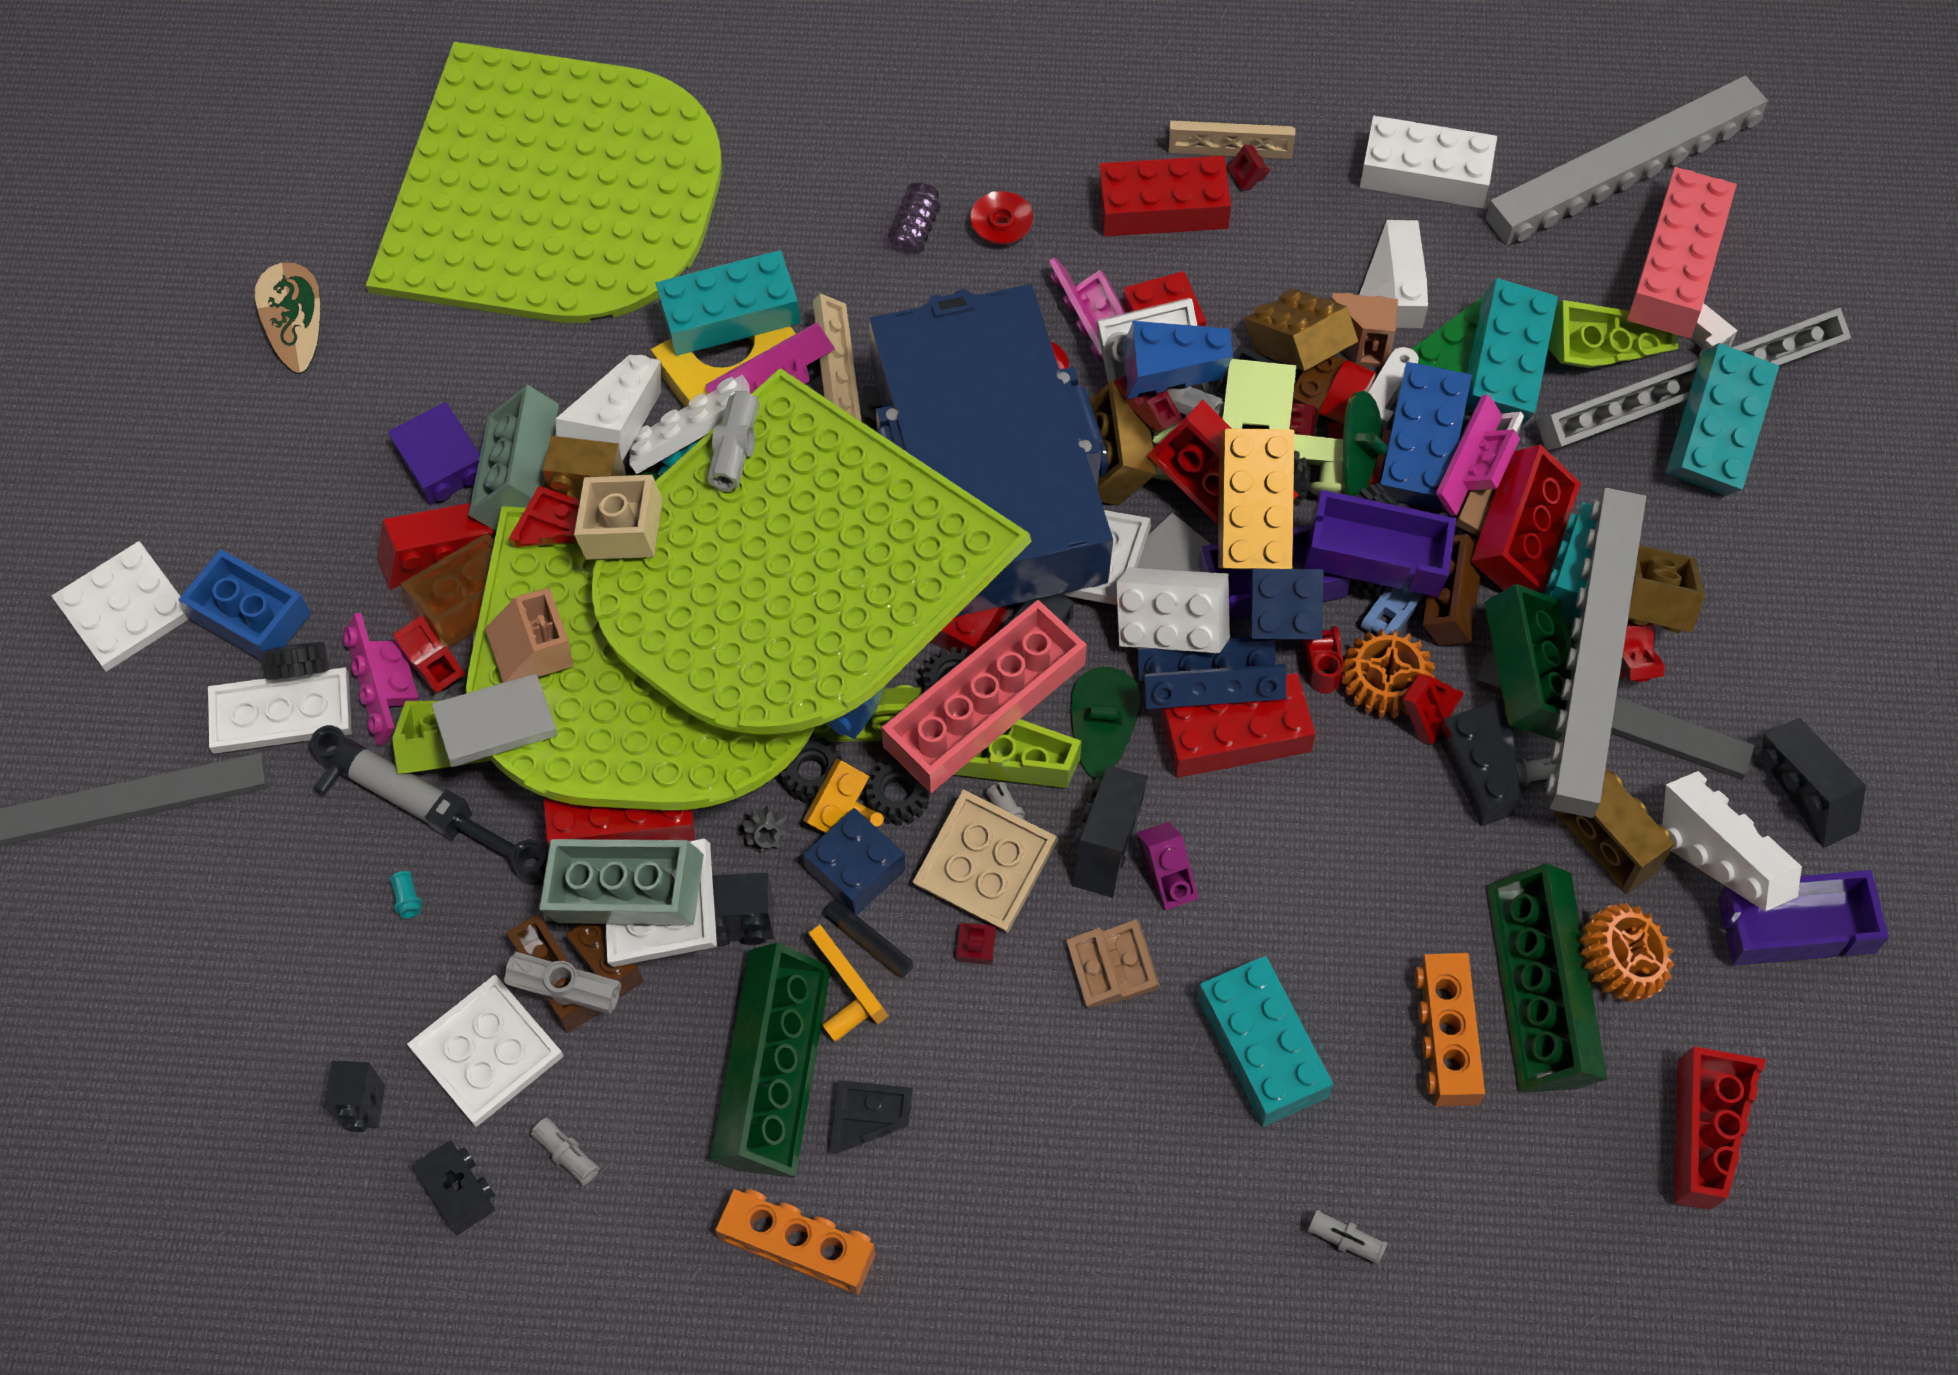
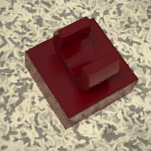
[1228,145,1271,190]
[1289,403,1316,436]
[956,923,996,965]

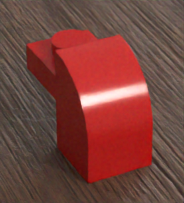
[1320,360,1377,424]
[391,615,465,693]
[1619,620,1665,682]

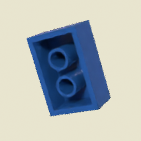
[178,549,311,661]

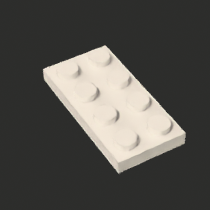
[629,374,750,474]
[208,667,352,754]

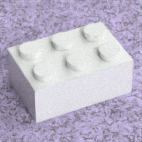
[1117,568,1230,653]

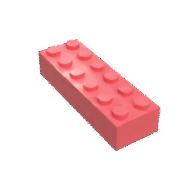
[1627,167,1737,339]
[882,600,1087,793]

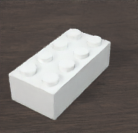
[1360,116,1497,208]

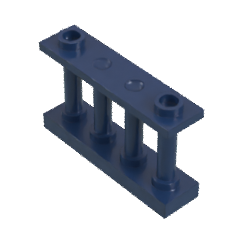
[1137,637,1286,709]

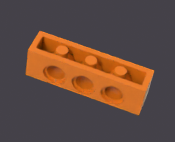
[1415,953,1485,1107]
[715,1189,876,1296]

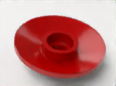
[971,191,1033,244]

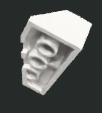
[1359,220,1428,328]

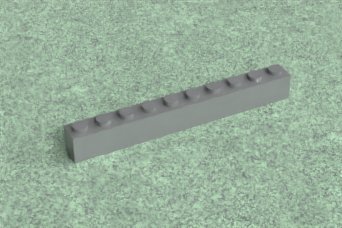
[1485,75,1768,246]
[1536,307,1851,450]
[1546,488,1646,818]

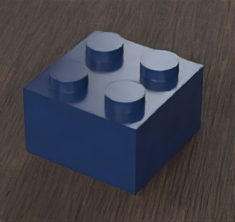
[1250,569,1323,639]
[803,808,906,915]

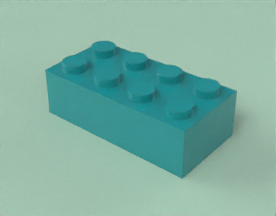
[655,250,801,356]
[1465,278,1558,427]
[1665,343,1779,496]
[1197,956,1334,1127]

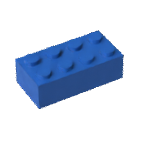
[1380,361,1472,511]

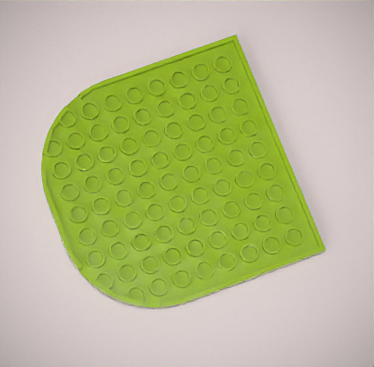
[366,42,722,323]
[592,368,1031,734]
[466,506,815,810]

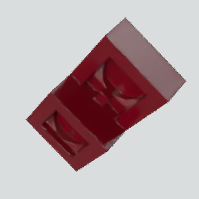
[1114,375,1183,432]

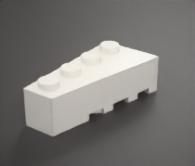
[556,355,661,461]
[1662,771,1802,911]

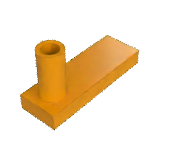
[809,925,889,1042]

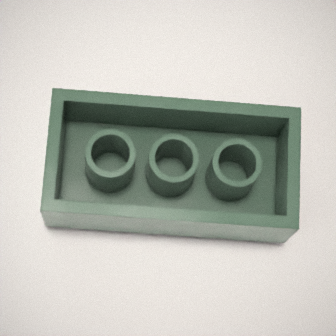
[469,385,559,531]
[540,839,704,925]

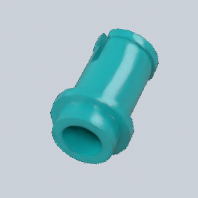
[389,871,423,919]

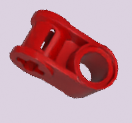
[1301,626,1344,694]

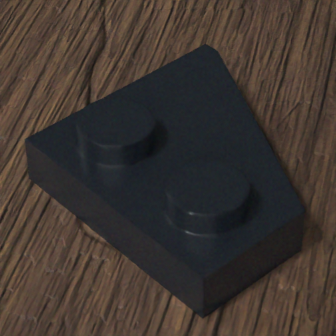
[830,1080,913,1154]

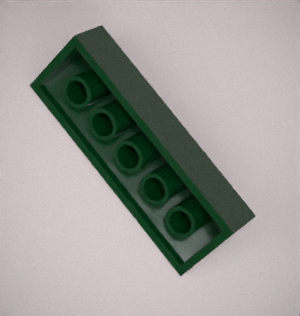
[1487,863,1607,1093]
[710,942,831,1178]

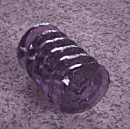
[888,182,941,254]

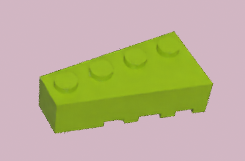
[392,701,492,774]
[954,719,1081,788]

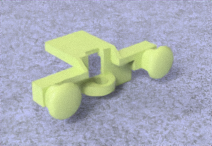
[1152,359,1346,496]

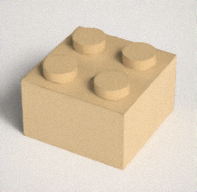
[574,475,663,559]

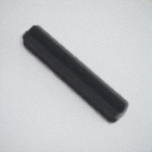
[824,900,913,978]

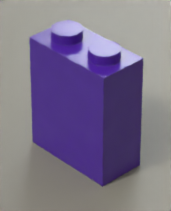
[388,402,480,505]

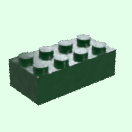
[1484,584,1572,740]

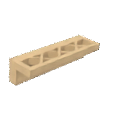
[1169,121,1295,159]

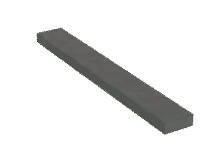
[1475,651,1755,780]
[0,753,268,846]

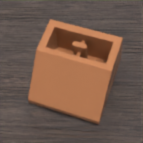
[1331,293,1398,368]
[485,588,573,683]

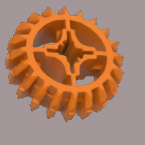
[1341,628,1435,719]
[1579,903,1675,1002]

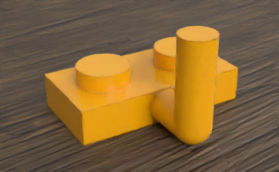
[803,758,884,833]

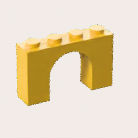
[650,326,796,407]

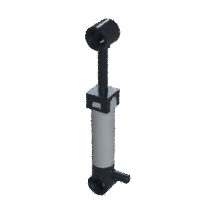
[310,725,548,885]

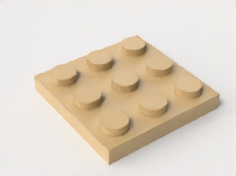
[913,789,1058,933]

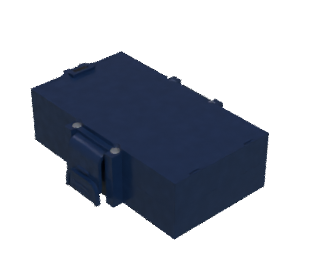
[869,284,1114,617]

